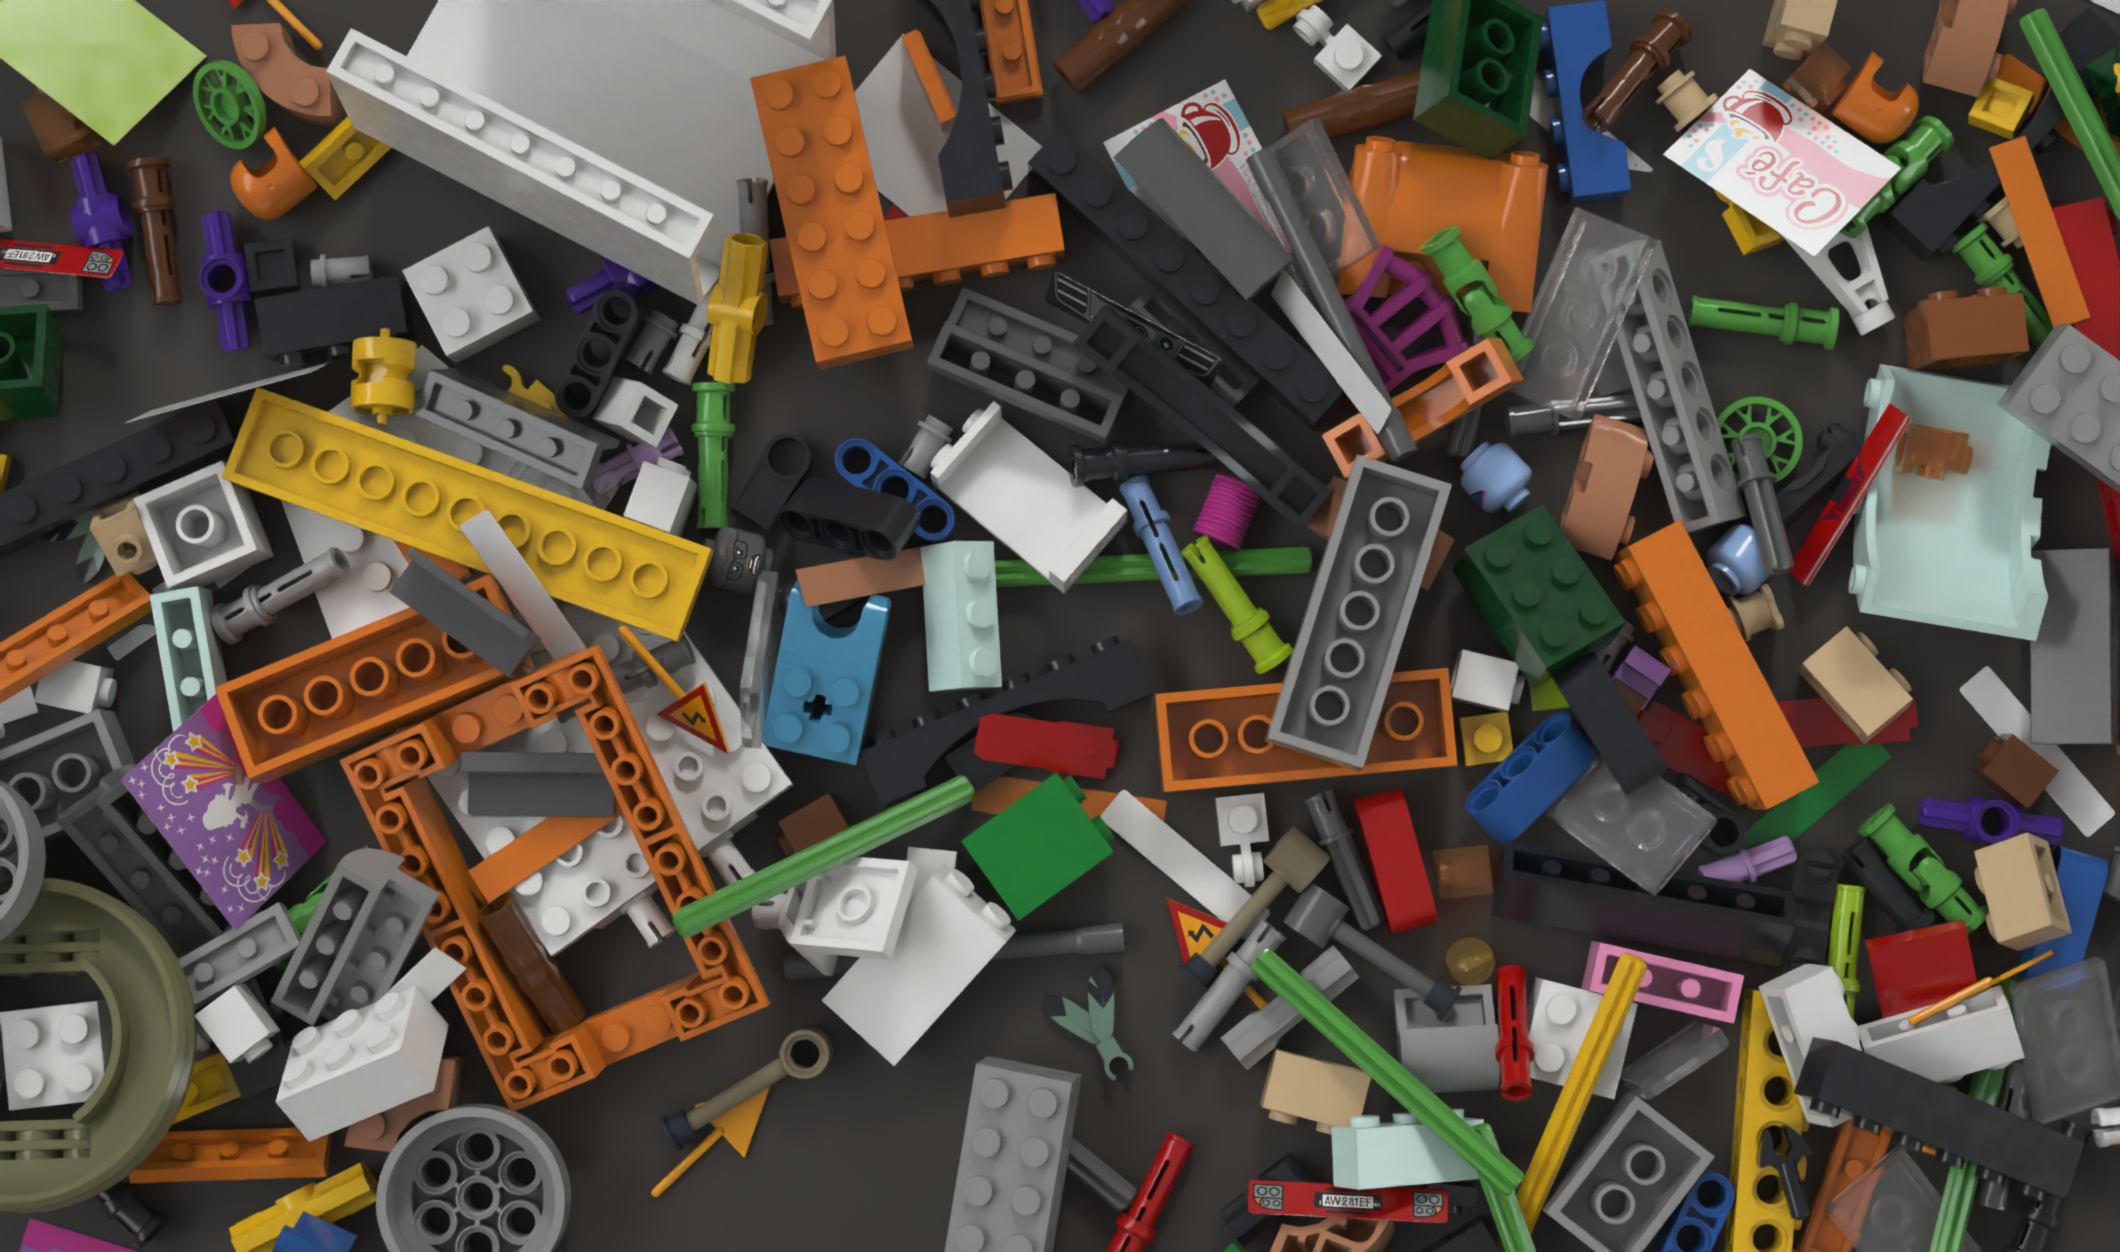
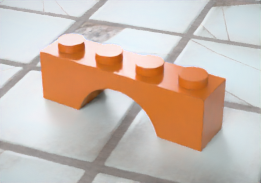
[1322,338,1525,478]

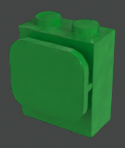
[961,772,1116,921]

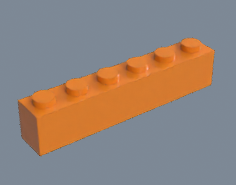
[769,193,1065,309]

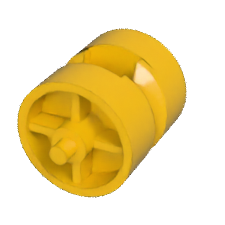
[350,328,417,426]

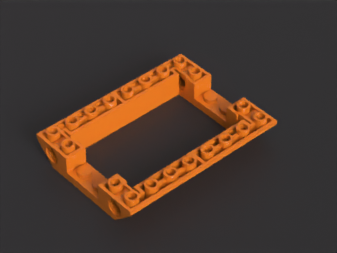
[339,644,770,1111]

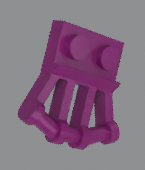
[1323,244,1472,393]

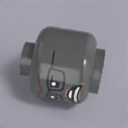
[702,526,773,595]

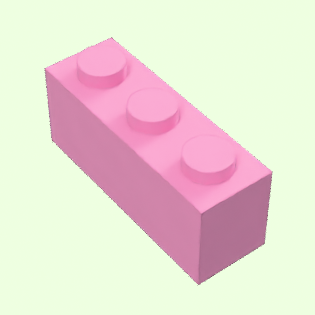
[1581,941,1744,1024]

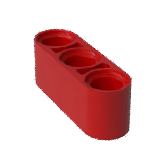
[1353,787,1438,935]

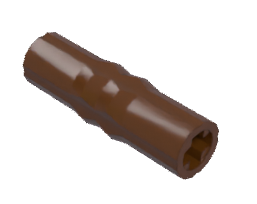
[1053,0,1188,94]
[1282,70,1421,150]
[477,893,586,1034]

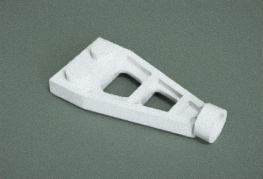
[1781,224,1895,336]

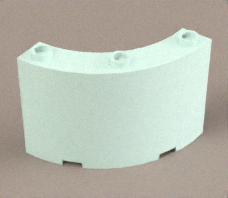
[1849,364,2051,641]

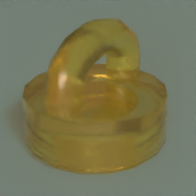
[1445,937,1495,985]

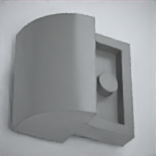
[1393,984,1500,1093]

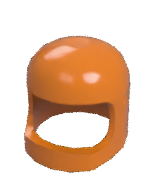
[1831,51,1919,145]
[230,127,318,220]

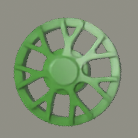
[193,60,267,149]
[1717,396,1803,483]

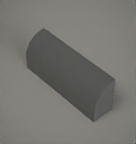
[2030,548,2119,745]

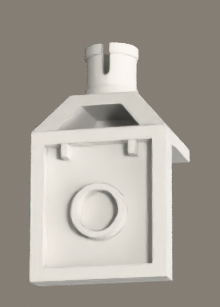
[752,857,918,976]

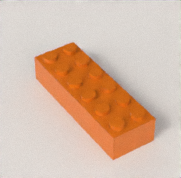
[750,56,914,370]
[1612,520,1819,811]
[214,574,535,784]
[1154,668,1458,793]

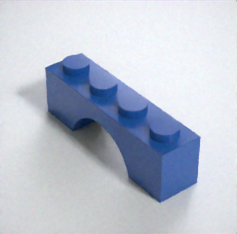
[1539,0,1631,205]

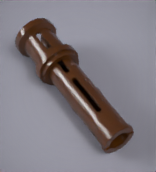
[1582,9,1693,133]
[126,156,183,306]

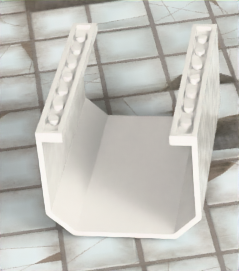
[326,0,836,305]

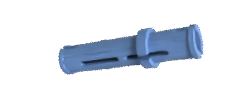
[1119,475,1203,615]

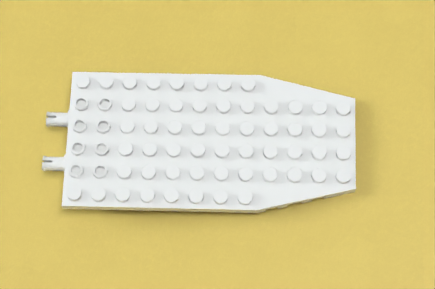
[281,345,793,957]

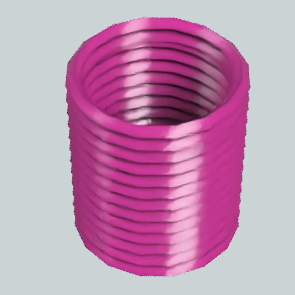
[1193,474,1261,550]

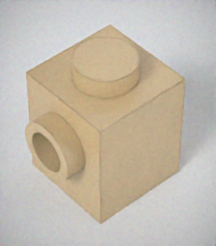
[90,491,158,577]

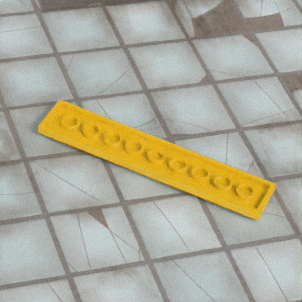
[221,387,714,643]

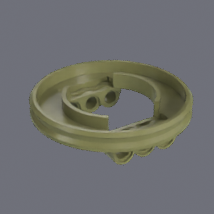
[0,878,197,1213]

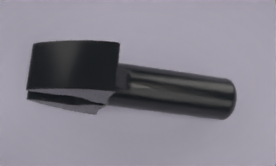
[1756,1124,1813,1220]

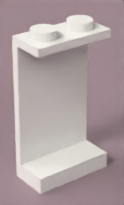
[930,401,1127,594]
[822,865,1016,1066]

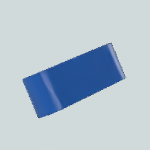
[835,438,956,544]
[1465,712,1598,844]
[2018,845,2108,994]
[1651,1169,1734,1252]

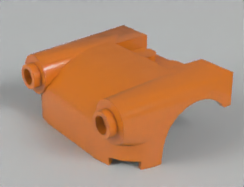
[1338,136,1549,313]

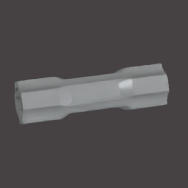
[1221,945,1359,1070]

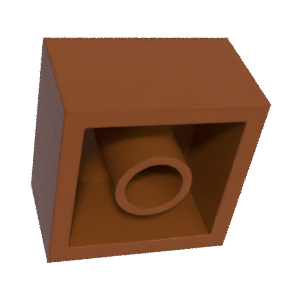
[1903,286,2029,371]

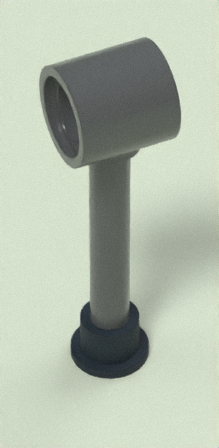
[1283,882,1462,1021]

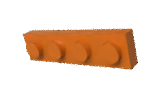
[0,573,152,704]
[129,1127,333,1183]

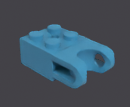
[761,580,891,765]

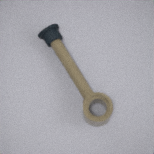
[1177,825,1331,993]
[659,1026,833,1152]

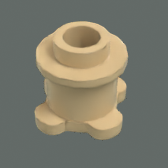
[1655,69,1719,132]
[1977,196,2023,249]
[1727,584,1784,642]

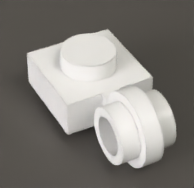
[1293,5,1382,91]
[1215,793,1269,888]

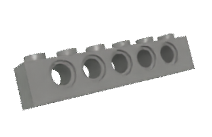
[1592,240,1747,533]

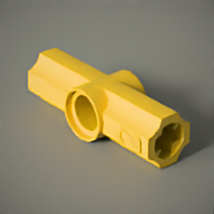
[707,233,769,384]
[229,1161,378,1252]

